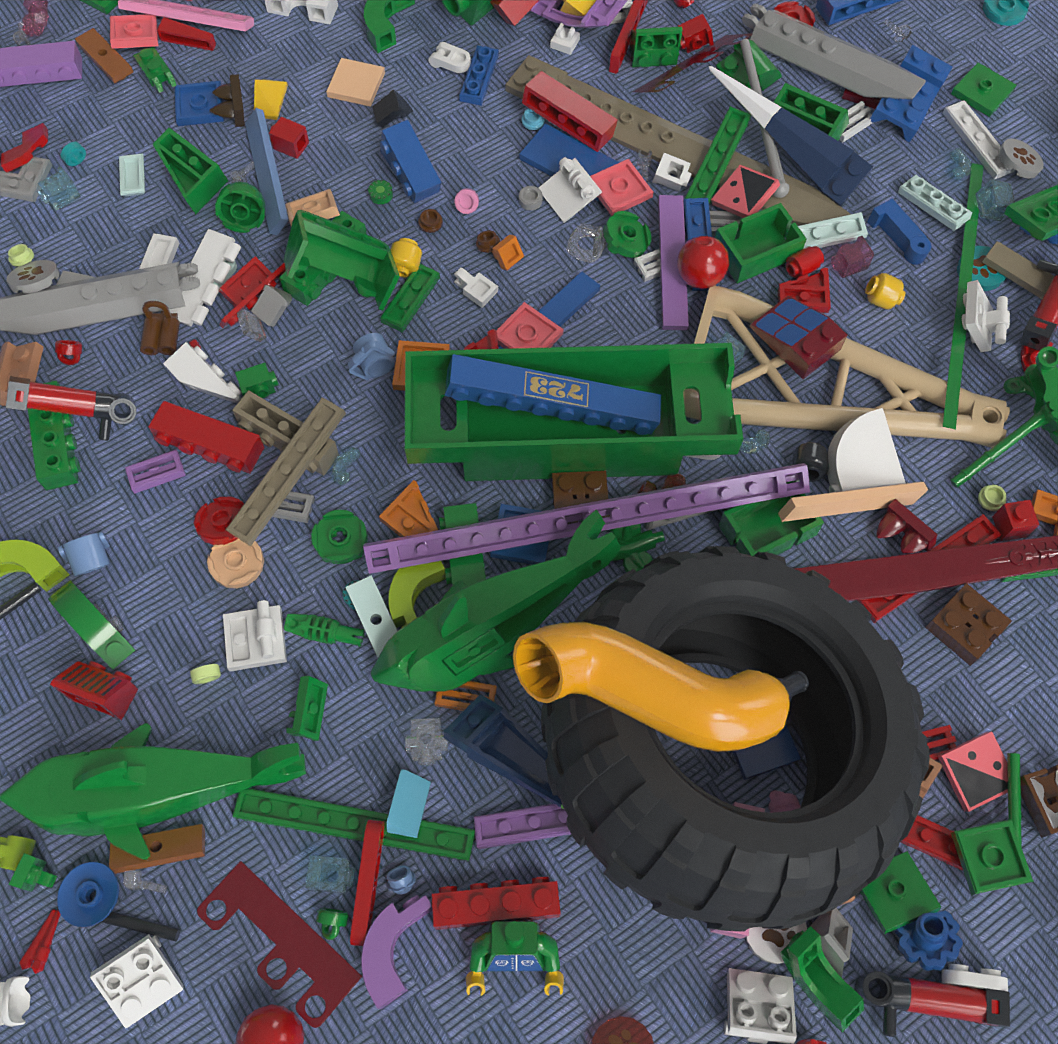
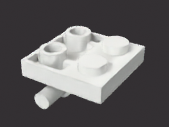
[962,280,1010,352]
[223,600,287,671]
[90,934,183,1029]
[724,968,797,1044]

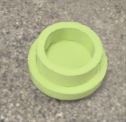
[8,244,34,266]
[978,485,1006,511]

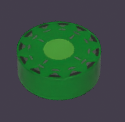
[368,180,393,204]

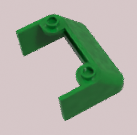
[284,210,400,311]

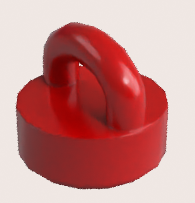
[55,340,82,365]

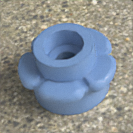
[386,865,416,895]

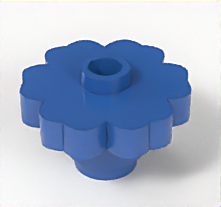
[895,911,963,971]

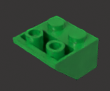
[629,27,683,68]

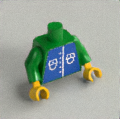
[466,921,564,996]

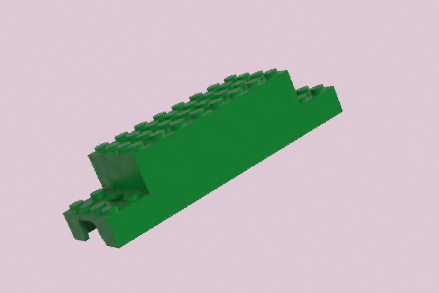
[405,343,743,481]

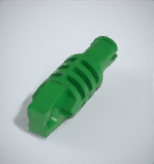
[284,614,365,647]

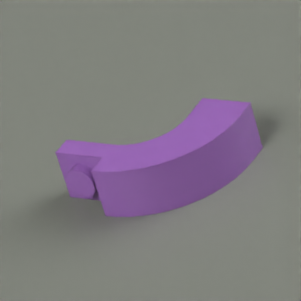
[362,895,433,1009]

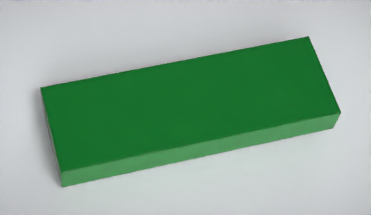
[380,264,440,333]

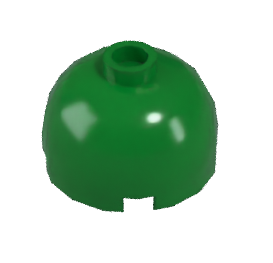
[215,181,265,233]

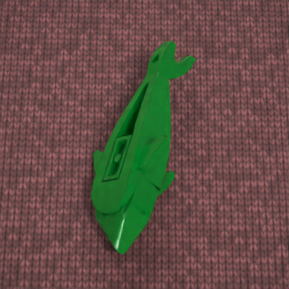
[371,509,621,692]
[0,723,306,860]

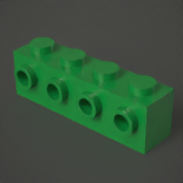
[280,211,367,306]
[27,380,81,491]

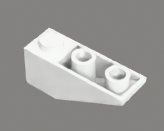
[163,342,242,404]

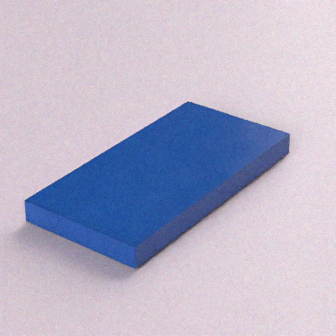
[519,123,620,201]

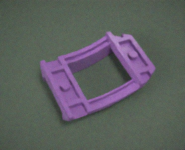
[530,0,628,28]

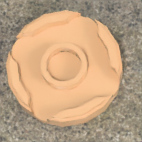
[207,539,264,589]

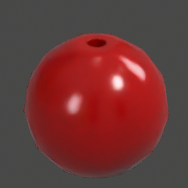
[677,236,729,288]
[235,1004,305,1044]

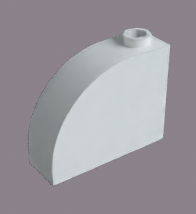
[827,408,906,493]

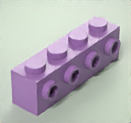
[0,41,82,87]

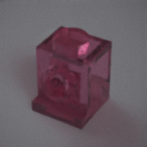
[831,236,874,278]

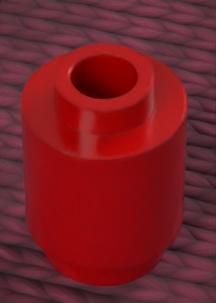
[786,246,824,279]

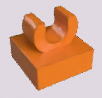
[492,234,524,270]

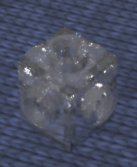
[405,718,448,765]

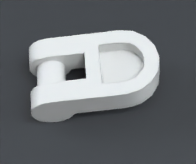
[428,42,471,73]

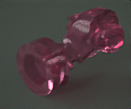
[22,0,49,36]

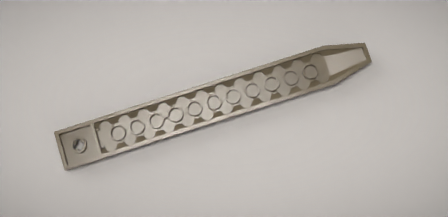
[505,55,851,226]

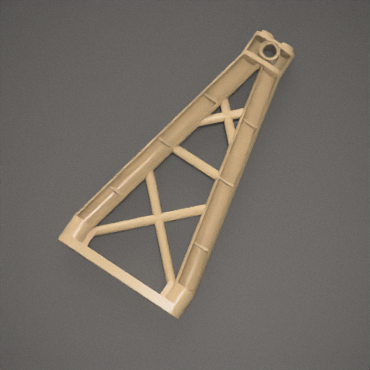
[683,285,1010,448]

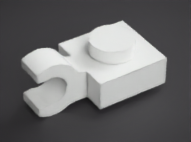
[454,268,498,308]

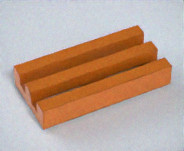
[435,681,497,711]

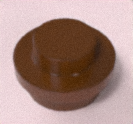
[418,209,443,233]
[476,230,500,253]

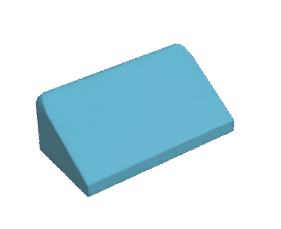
[387,769,431,838]

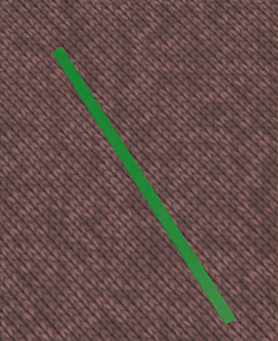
[943,163,984,430]

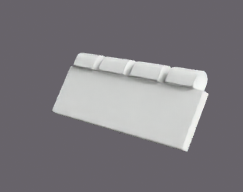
[169,229,241,327]

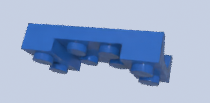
[870,45,953,142]

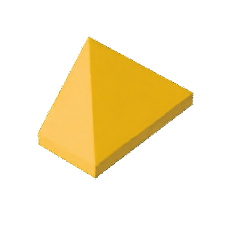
[254,79,288,120]

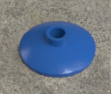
[57,862,119,927]

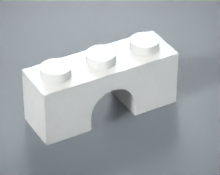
[265,0,338,24]

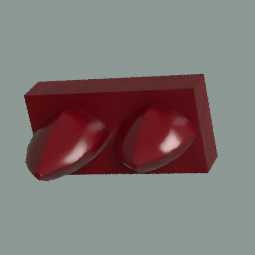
[876,499,938,553]

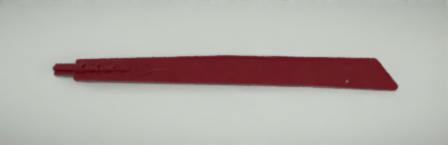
[793,535,1058,601]

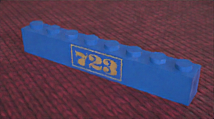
[445,354,661,435]

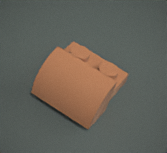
[0,341,44,406]

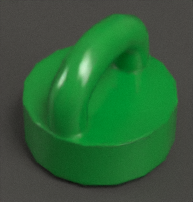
[316,908,349,940]

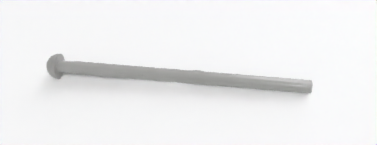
[740,39,789,198]

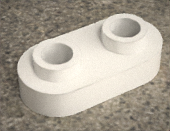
[942,964,1008,992]

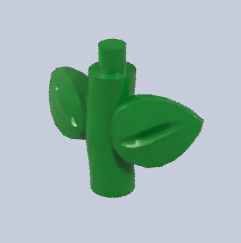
[610,524,665,572]

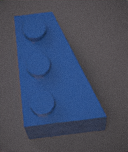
[379,120,442,203]

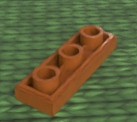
[75,28,133,84]
[109,824,205,874]

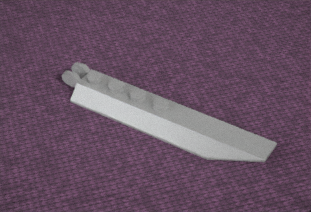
[742,3,926,99]
[0,262,200,335]

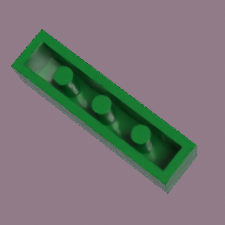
[439,503,486,587]

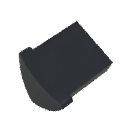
[372,89,413,128]

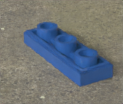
[459,45,499,106]

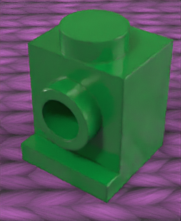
[235,363,279,399]

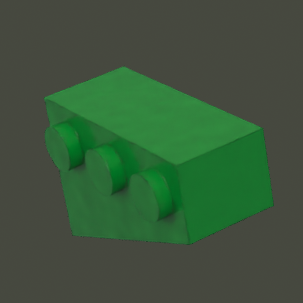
[773,83,849,140]
[153,127,228,214]

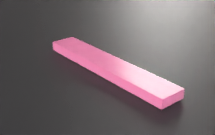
[118,0,254,32]

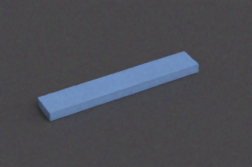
[245,108,289,235]

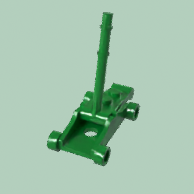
[950,346,1058,488]

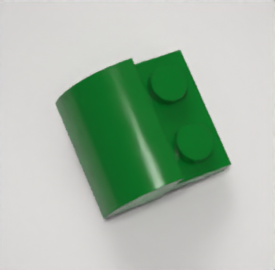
[716,39,782,91]

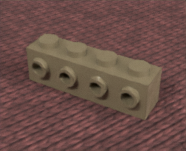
[232,391,339,476]

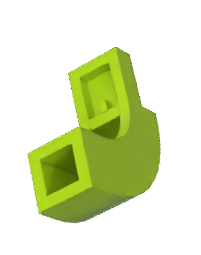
[0,540,70,592]
[389,561,446,628]

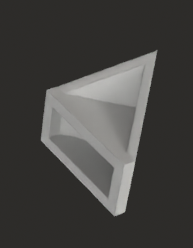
[811,908,853,978]

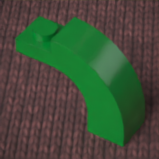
[364,0,415,53]
[48,580,135,670]
[780,926,864,1033]

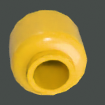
[390,238,422,277]
[865,273,906,310]

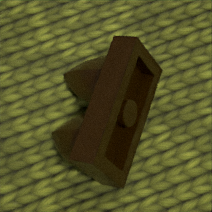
[210,74,245,127]

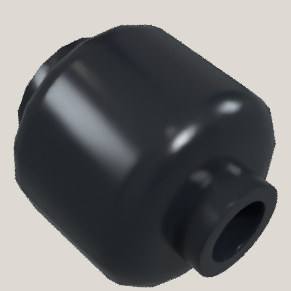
[793,442,829,482]

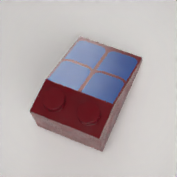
[750,296,848,379]

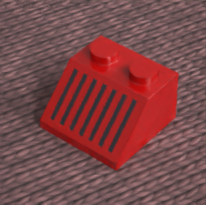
[50,661,138,720]

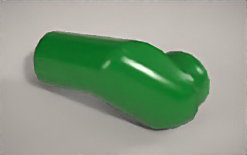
[1003,376,1035,399]

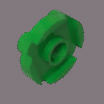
[603,211,651,258]
[311,510,368,564]

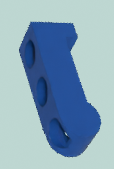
[867,198,932,265]

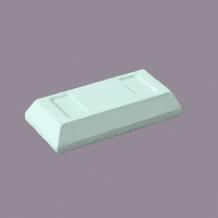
[119,153,145,197]

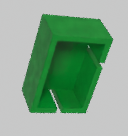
[715,203,807,284]
[719,480,824,556]

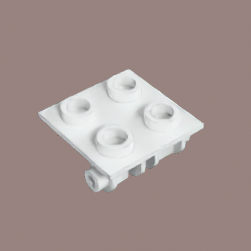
[539,157,602,223]

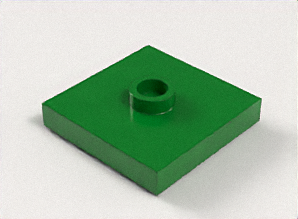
[951,62,1017,117]
[951,819,1034,895]
[860,851,941,934]

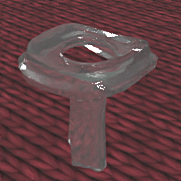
[567,223,607,263]

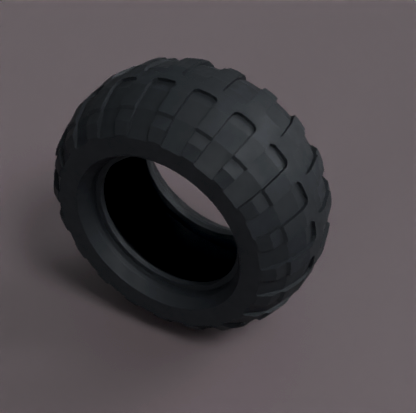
[541,546,930,932]

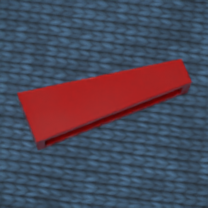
[157,17,216,51]

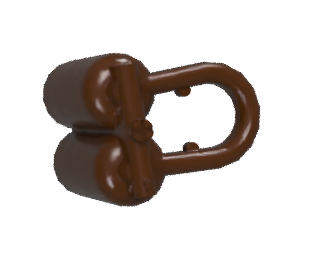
[140,301,180,356]

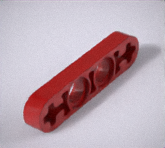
[350,819,385,947]

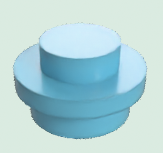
[522,108,545,130]

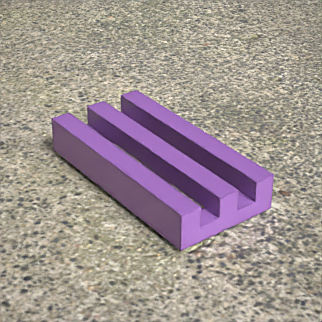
[125,449,186,494]

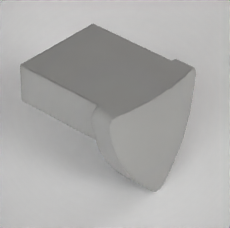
[251,285,292,327]

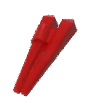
[19,909,61,974]

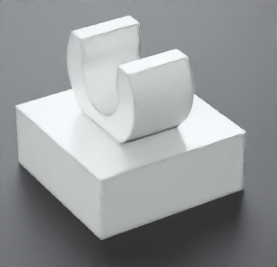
[550,23,580,55]

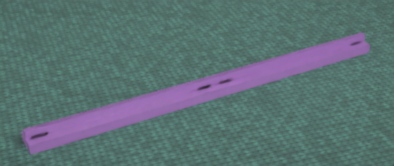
[363,463,810,574]

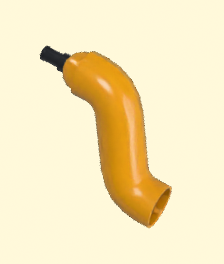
[513,622,809,752]

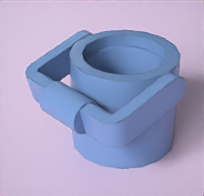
[348,333,395,381]
[58,531,110,577]

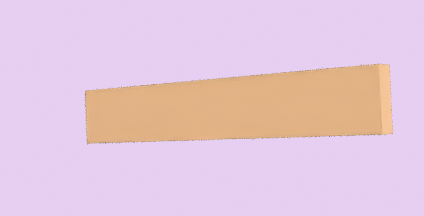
[778,482,928,522]

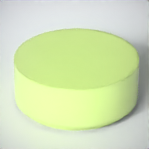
[190,664,221,684]

